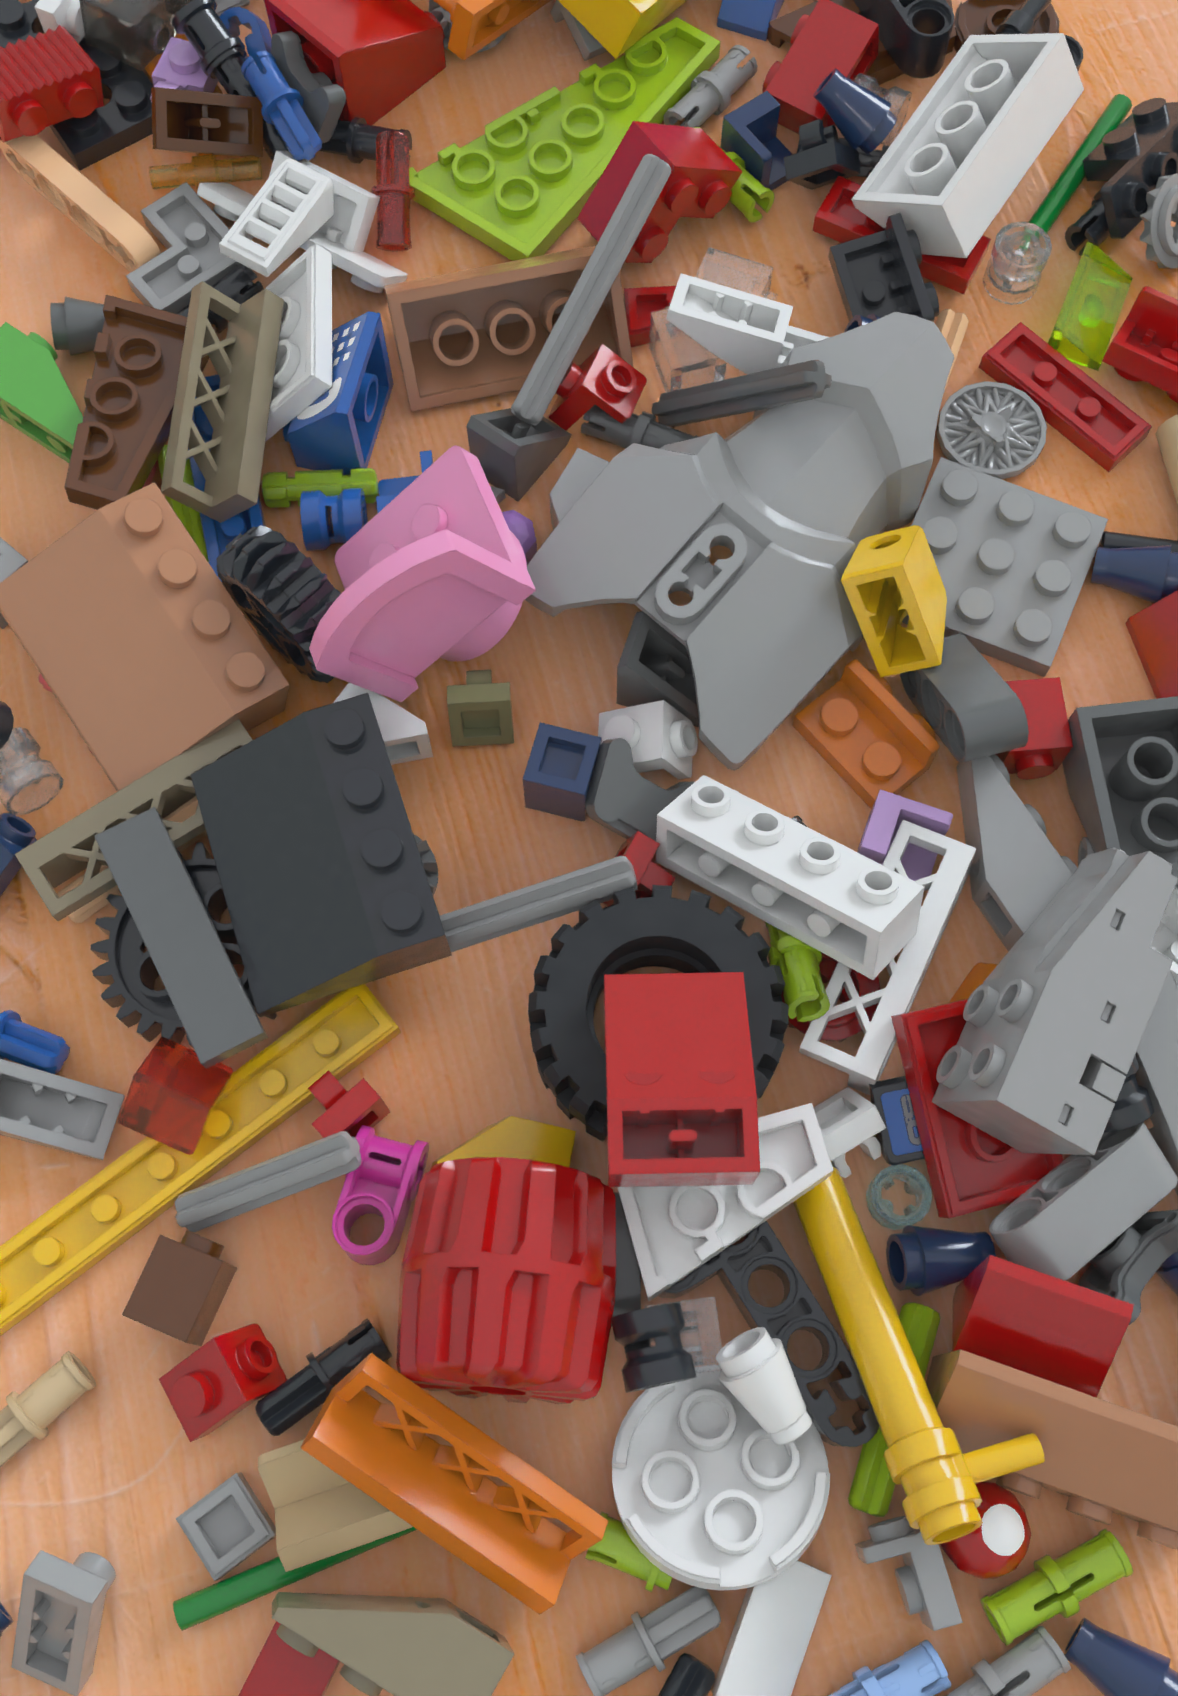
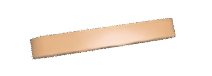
[0,135,161,272]

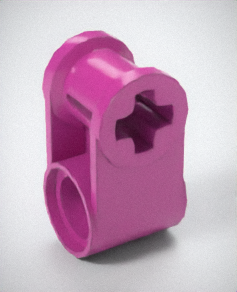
[332,1125,429,1266]

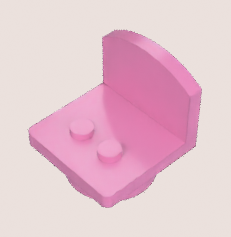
[309,445,536,702]

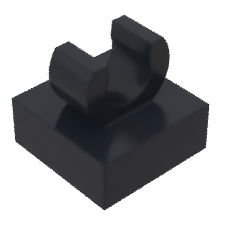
[784,119,861,190]

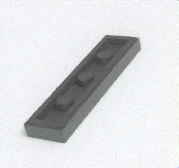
[94,807,268,1069]

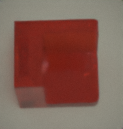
[118,1036,233,1155]

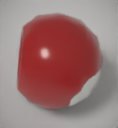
[941,1481,1032,1579]

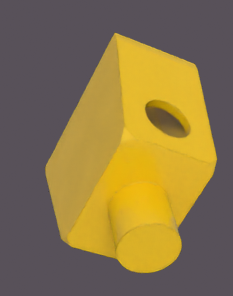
[841,525,947,678]

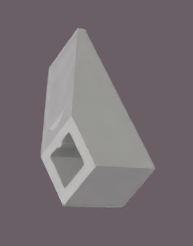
[957,754,1078,951]

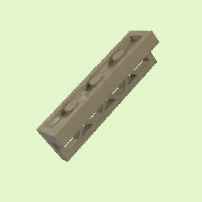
[161,281,284,523]
[15,719,253,921]

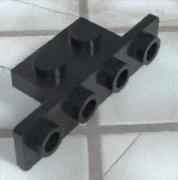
[1083,98,1178,239]

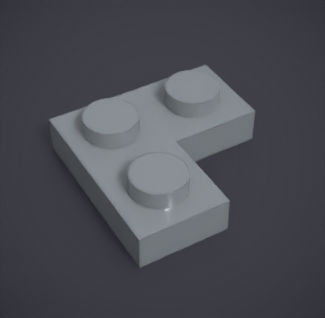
[126,182,239,314]

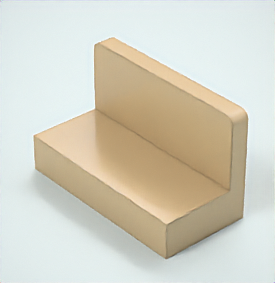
[258,1439,413,1572]

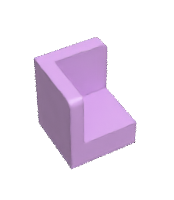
[857,789,953,881]

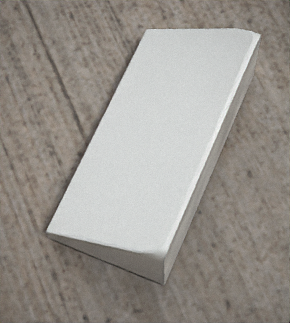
[711,1560,832,1696]

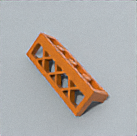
[300,1353,609,1615]

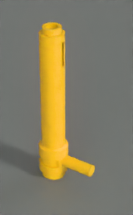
[793,1167,1045,1545]

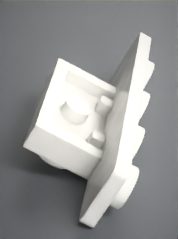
[197,150,408,293]

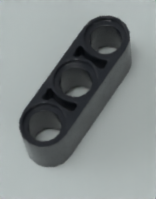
[853,0,954,79]

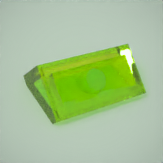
[1048,242,1133,371]

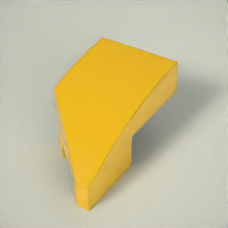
[431,1116,576,1167]

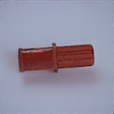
[371,131,415,251]

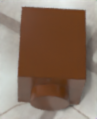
[122,1230,237,1346]

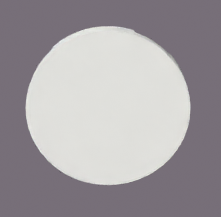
[612,1366,830,1591]

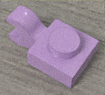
[150,37,218,102]

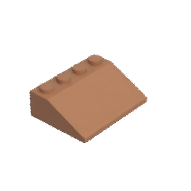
[0,482,289,792]

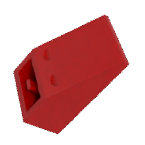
[604,972,760,1187]

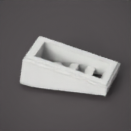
[219,158,334,277]

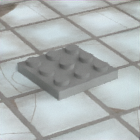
[902,457,1108,677]

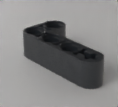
[641,1221,879,1447]

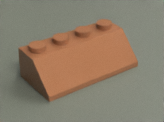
[384,245,634,412]
[926,1349,1178,1550]

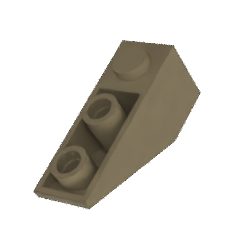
[272,1592,514,1696]

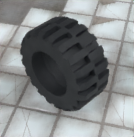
[528,885,789,1142]

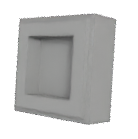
[176,1472,276,1581]

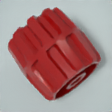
[396,1157,616,1404]

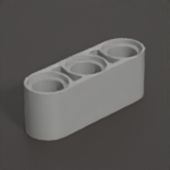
[989,1122,1178,1281]

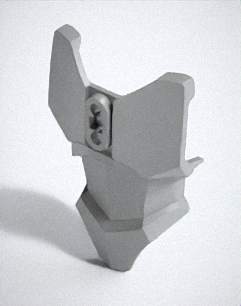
[525,312,954,770]

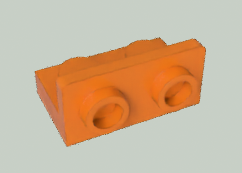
[792,658,940,809]

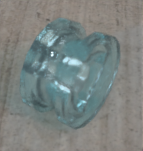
[866,1164,932,1230]

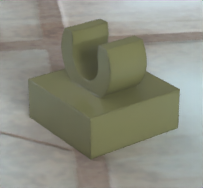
[447,670,514,747]

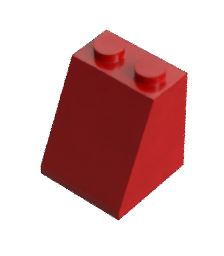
[264,0,446,125]

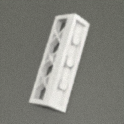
[799,820,976,1095]

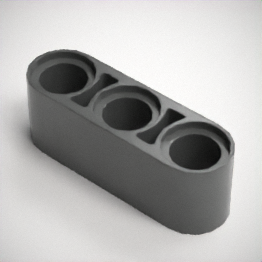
[900,633,1029,763]

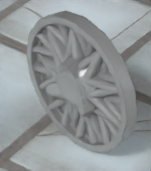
[937,381,1047,479]

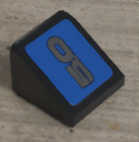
[869,1076,925,1165]

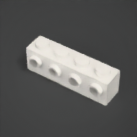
[656,775,925,980]

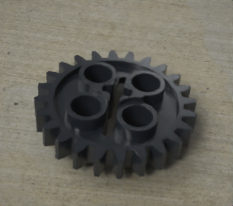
[91,842,277,1051]

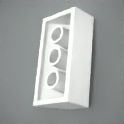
[851,33,1084,258]

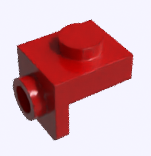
[548,344,647,431]
[159,1323,288,1442]

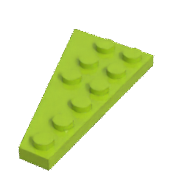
[396,17,721,261]

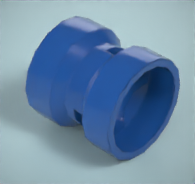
[300,488,368,551]

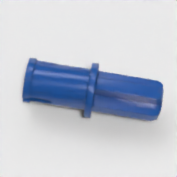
[241,51,322,161]
[0,1010,70,1074]

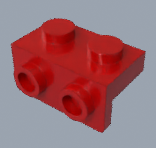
[1102,286,1178,403]

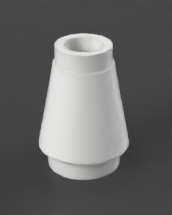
[716,1327,812,1445]

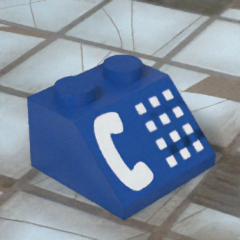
[283,311,394,475]

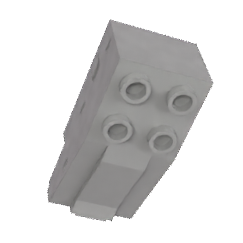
[932,847,1178,1155]

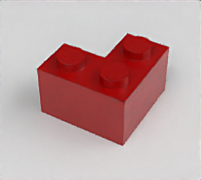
[577,121,742,263]

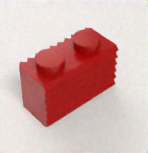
[0,25,104,143]

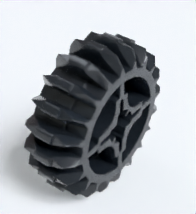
[216,525,341,683]

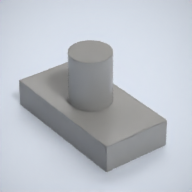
[11,1550,116,1696]

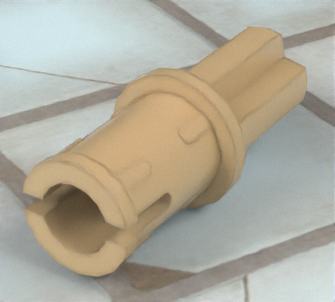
[0,1351,96,1467]

